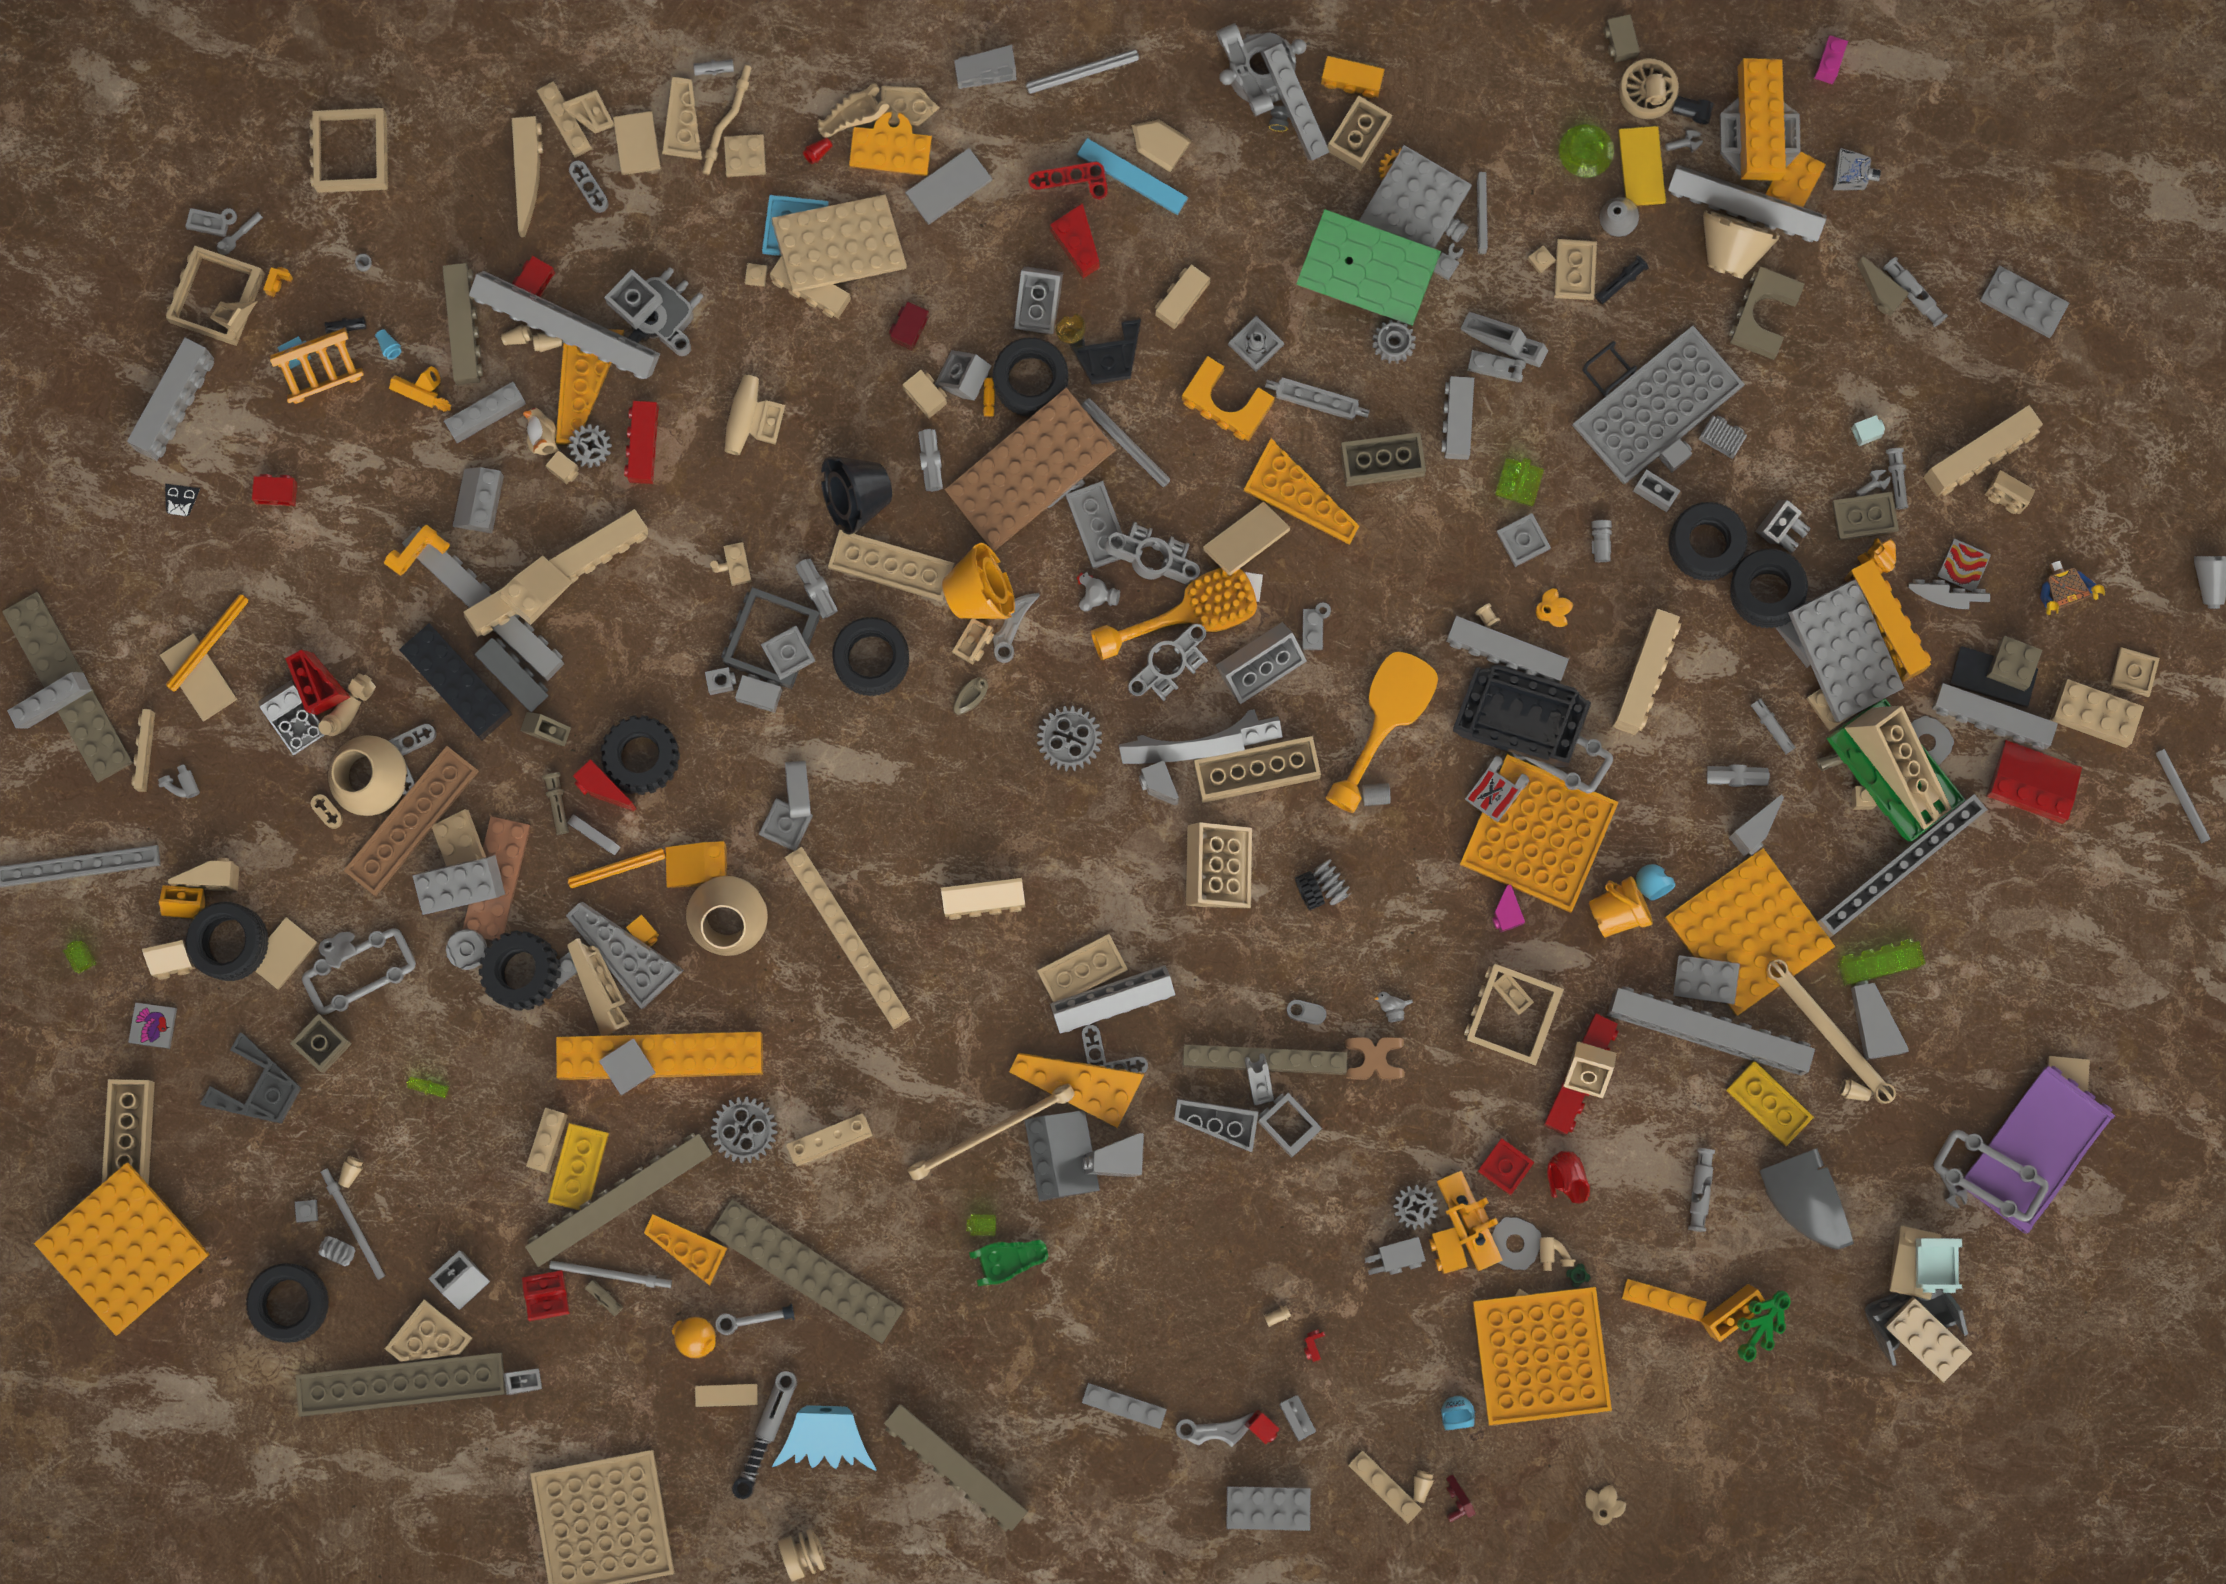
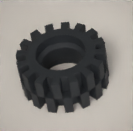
[1295,871,1325,911]

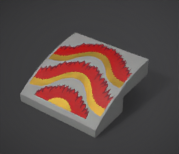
[1937,538,1991,592]

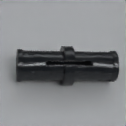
[325,317,367,334]

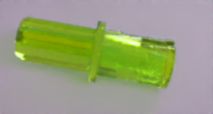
[407,1076,449,1098]

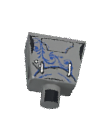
[1833,148,1881,190]

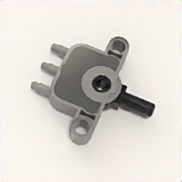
[628,268,703,356]

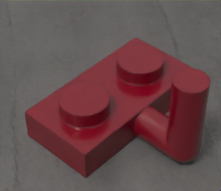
[1446,1474,1476,1523]

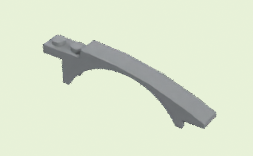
[1119,709,1283,764]

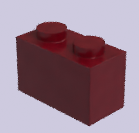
[889,301,930,351]

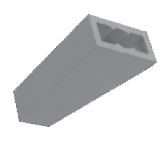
[1851,980,1909,1060]

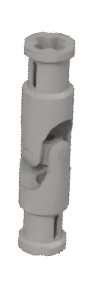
[1882,257,1948,328]
[1688,1148,1715,1232]

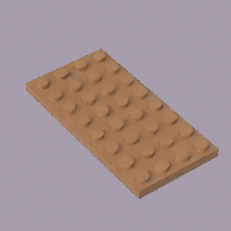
[945,388,1117,551]

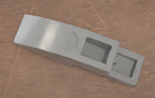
[1908,579,1990,609]

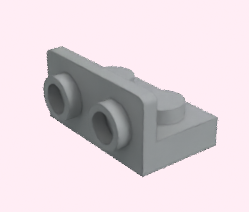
[1279,1395,1316,1441]

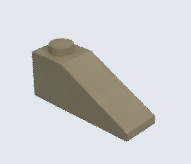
[1857,256,1909,316]

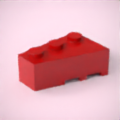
[1050,203,1099,279]
[285,650,351,715]

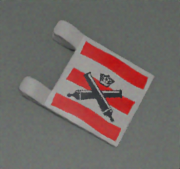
[1465,756,1529,822]

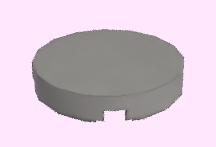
[446,929,487,970]

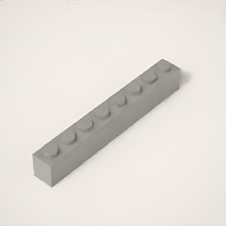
[1668,165,1826,242]

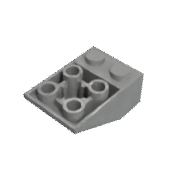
[258,680,324,755]

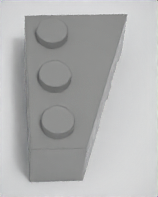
[954,45,1016,89]

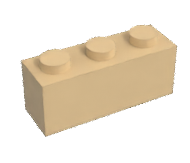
[1155,264,1210,329]
[526,1108,568,1174]

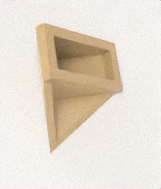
[210,301,258,334]

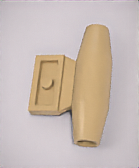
[724,375,785,455]

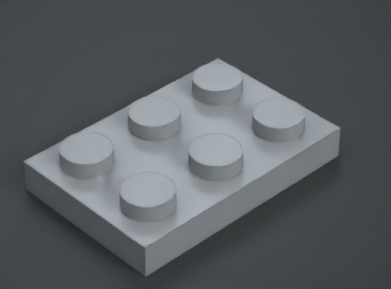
[1673,955,1740,1004]

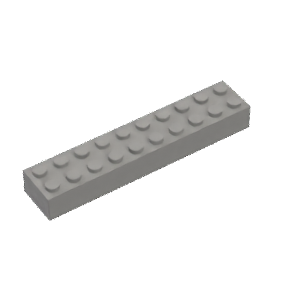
[1607,986,1815,1076]

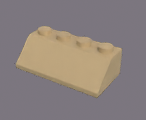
[941,878,1025,920]

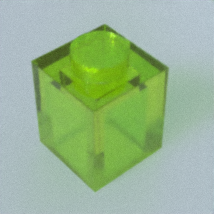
[63,940,97,974]
[967,1214,996,1237]

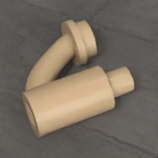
[1540,1237,1576,1271]

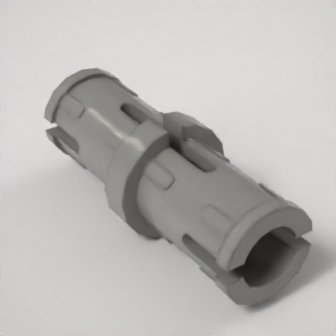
[693,59,734,76]

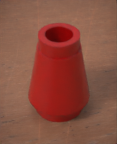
[803,137,833,164]

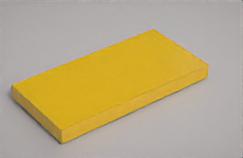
[1618,126,1666,206]
[1726,1061,1814,1147]
[548,1123,609,1211]

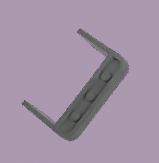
[1865,1289,1968,1366]

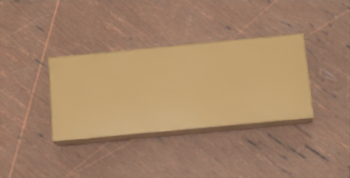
[695,1384,758,1407]

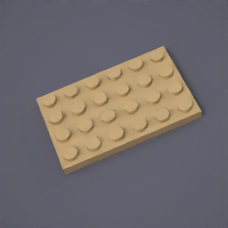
[771,195,907,293]

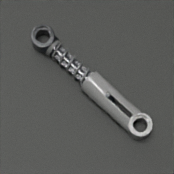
[732,1371,798,1499]

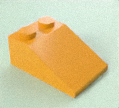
[665,841,727,888]

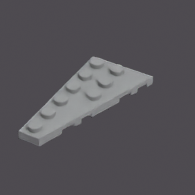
[566,902,684,1009]

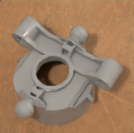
[1216,23,1307,116]

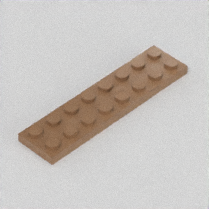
[343,746,479,896]

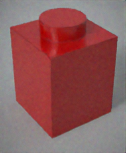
[1244,1410,1280,1444]

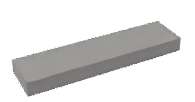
[1477,172,1488,254]

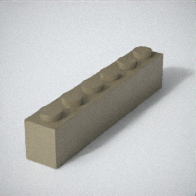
[443,263,483,385]

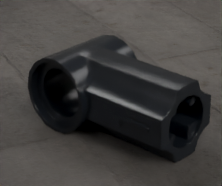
[1672,96,1714,125]

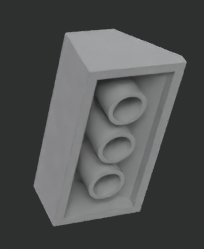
[1216,622,1307,704]

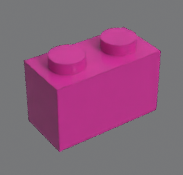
[1814,35,1848,84]

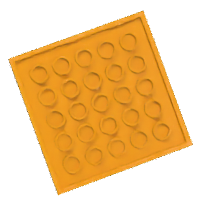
[1460,754,1619,913]
[1665,848,1835,1016]
[34,1162,210,1336]
[1473,1287,1612,1426]

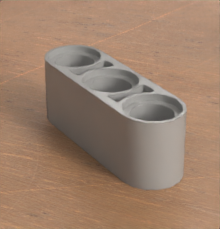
[785,761,811,818]

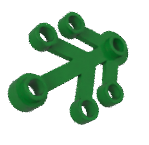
[1737,1290,1791,1362]

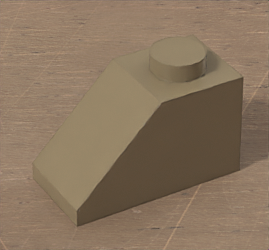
[520,712,571,746]

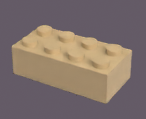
[2050,679,2144,748]

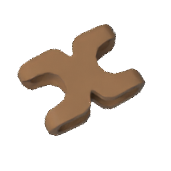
[1345,1037,1405,1080]

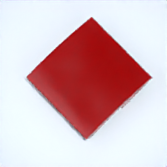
[522,1270,570,1321]

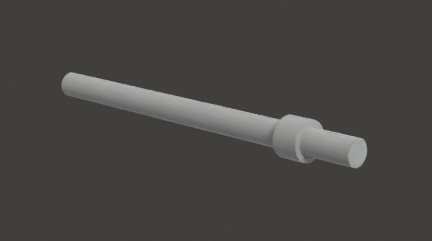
[321,1168,385,1280]
[550,1260,672,1288]

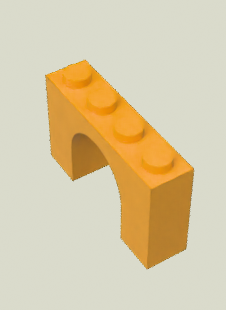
[1182,356,1275,441]

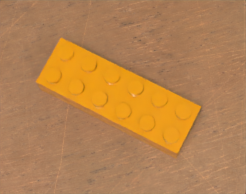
[1738,58,1786,181]
[1844,559,1931,683]

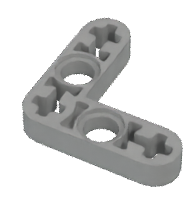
[389,724,437,796]
[1082,1025,1148,1073]

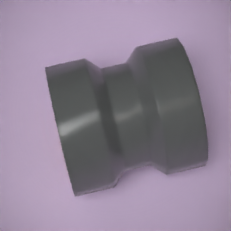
[1269,106,1289,131]

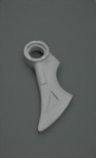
[993,593,1040,663]
[1175,1412,1255,1447]

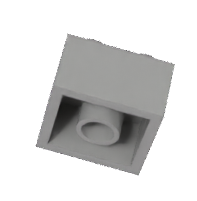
[604,269,663,329]

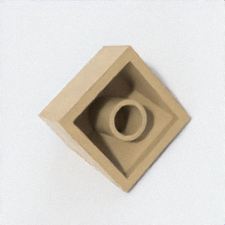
[142,940,196,980]
[1564,1042,1617,1098]

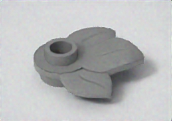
[319,932,357,968]

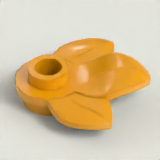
[1536,588,1573,627]

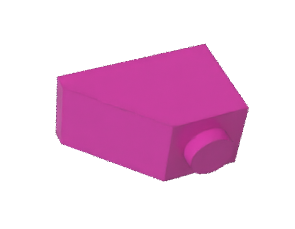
[1492,884,1525,933]

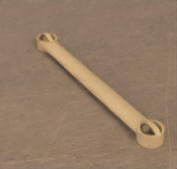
[1766,959,1896,1104]
[908,1084,1075,1180]

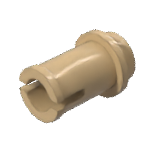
[1264,1305,1291,1327]

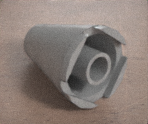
[1600,197,1639,237]
[2194,556,2226,609]

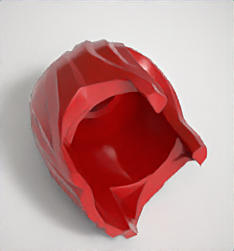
[1547,1151,1590,1204]

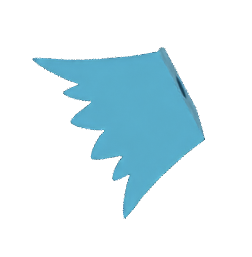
[772,1405,876,1471]

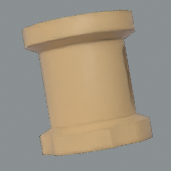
[1475,603,1500,628]

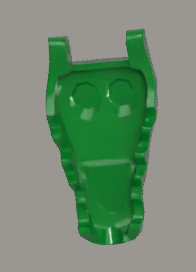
[969,1240,1048,1287]

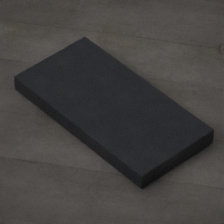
[1949,646,2038,708]

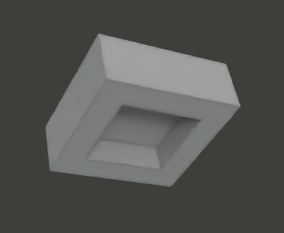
[295,1200,318,1223]

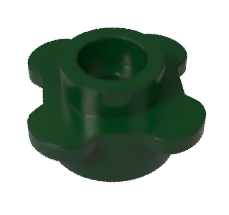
[1566,1263,1591,1288]

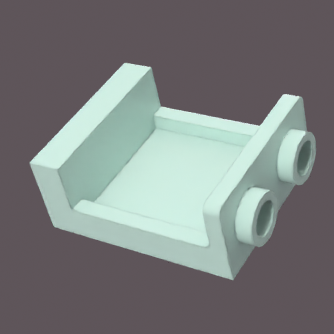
[1916,1238,1962,1293]

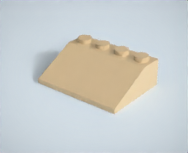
[1186,822,1252,908]

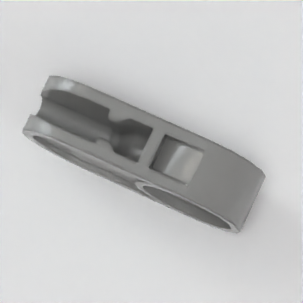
[1287,1000,1326,1025]

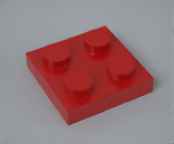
[1477,1138,1535,1196]

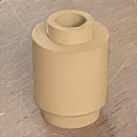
[1645,74,1666,105]

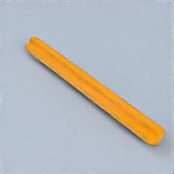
[166,594,248,692]

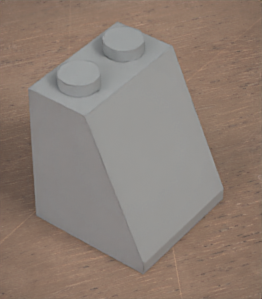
[1082,1133,1144,1177]

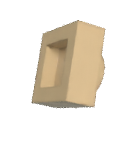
[1528,245,1556,274]
[745,263,768,287]

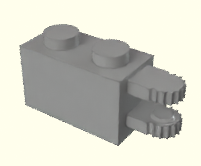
[1364,1237,1426,1275]

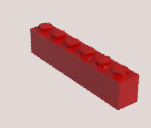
[1543,1014,1619,1135]

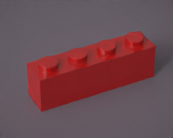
[624,401,659,484]

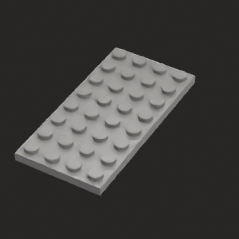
[1572,326,1745,485]

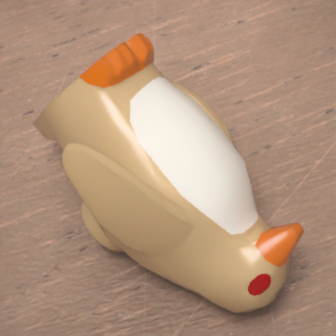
[523,408,558,455]

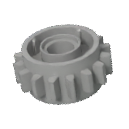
[1372,320,1416,364]

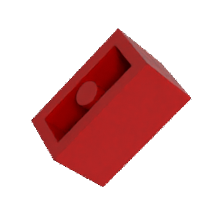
[512,256,555,297]
[252,474,297,506]

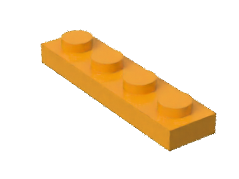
[1621,1279,1707,1322]

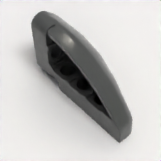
[1759,1148,1854,1250]

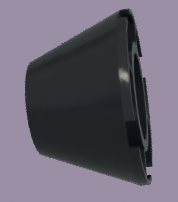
[821,456,892,535]

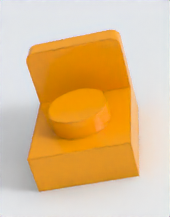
[263,267,293,297]

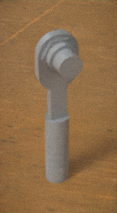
[217,212,263,255]

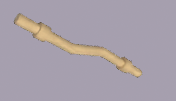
[702,65,752,175]

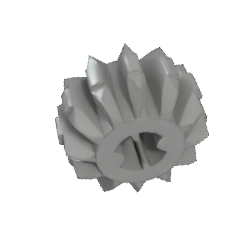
[318,1236,356,1266]

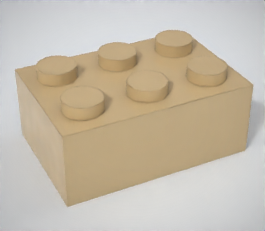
[1328,96,1392,171]

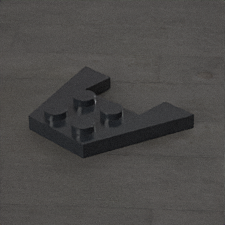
[1063,319,1141,385]

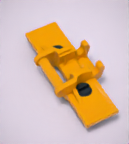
[1437,1171,1503,1271]

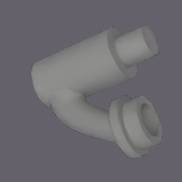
[158,765,200,798]

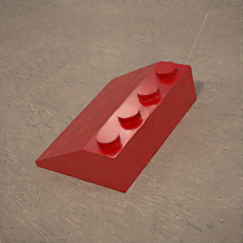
[1986,740,2082,824]

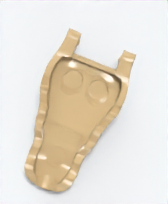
[818,84,889,137]

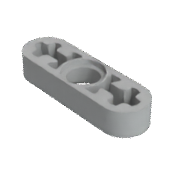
[569,161,608,213]
[567,814,621,856]

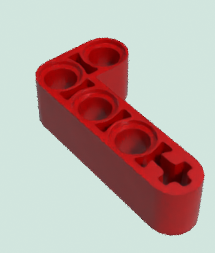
[1028,162,1108,200]

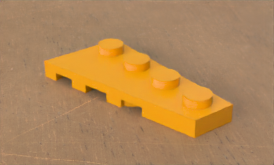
[644,1214,727,1286]

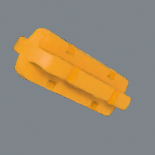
[983,378,995,417]

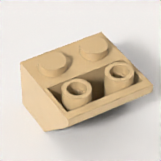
[1985,470,2035,514]

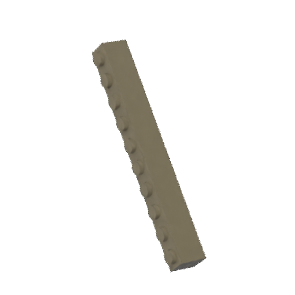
[525,1133,713,1267]

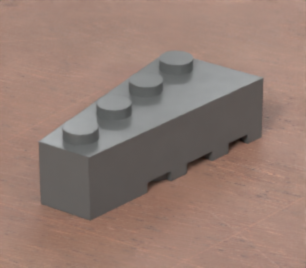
[474,638,548,712]

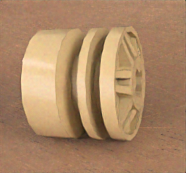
[778,1528,826,1581]

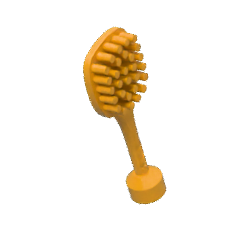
[1091,568,1257,660]
[1326,652,1438,813]

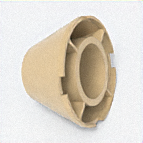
[328,735,407,816]
[686,876,768,956]

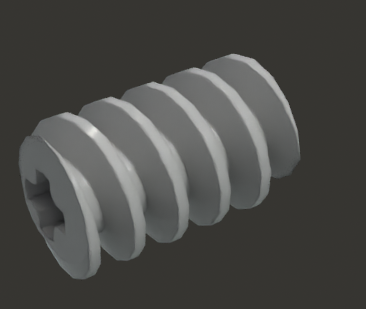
[1313,859,1352,905]

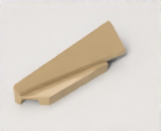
[567,938,630,1036]

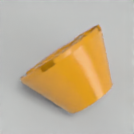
[942,543,1015,619]

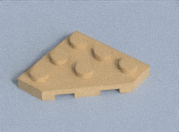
[385,1300,473,1362]

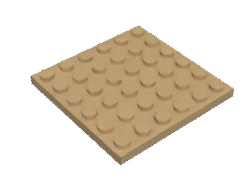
[530,1450,675,1584]

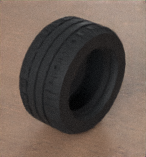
[993,337,1068,417]
[832,617,910,696]
[186,901,269,981]
[246,1263,329,1343]

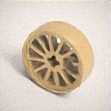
[1619,59,1679,119]

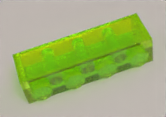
[1838,939,1926,986]

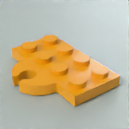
[849,112,932,176]

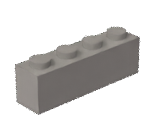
[1441,376,1474,460]
[444,382,526,443]
[7,672,92,729]

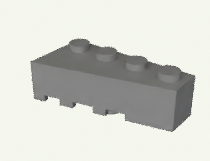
[1174,1098,1258,1152]

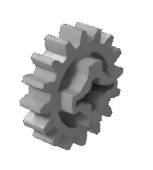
[567,424,612,468]
[1393,1185,1438,1230]

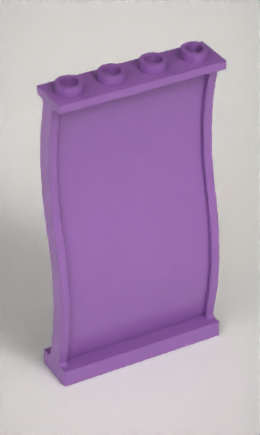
[1961,1066,2115,1234]

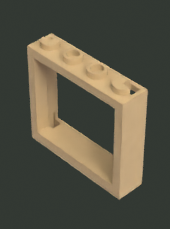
[310,108,388,193]
[166,246,265,346]
[1464,963,1564,1066]

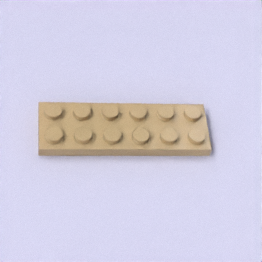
[828,530,954,602]

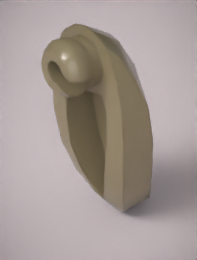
[953,677,988,715]

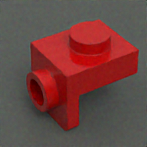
[1303,1330,1325,1363]

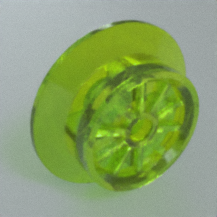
[1559,124,1614,178]

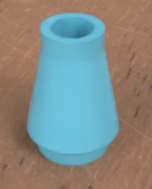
[375,329,401,359]

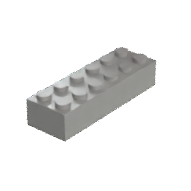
[127,338,214,461]

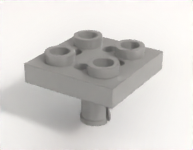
[1228,316,1284,372]

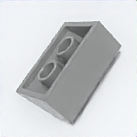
[453,467,504,534]

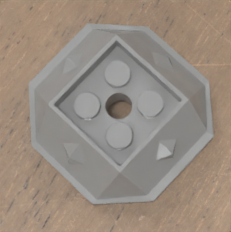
[1720,98,1800,175]

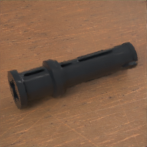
[1595,255,1649,305]

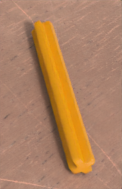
[568,848,665,888]

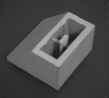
[429,1250,490,1310]

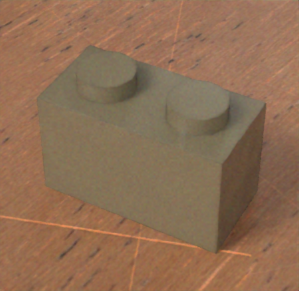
[1603,15,1640,62]

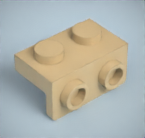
[952,619,994,665]

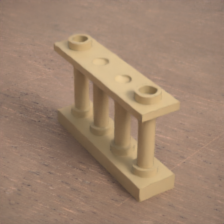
[786,1113,873,1167]

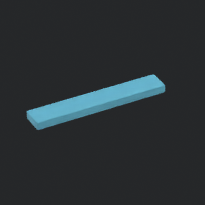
[1077,138,1188,215]

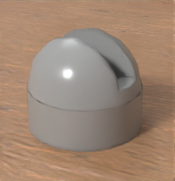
[355,254,371,271]

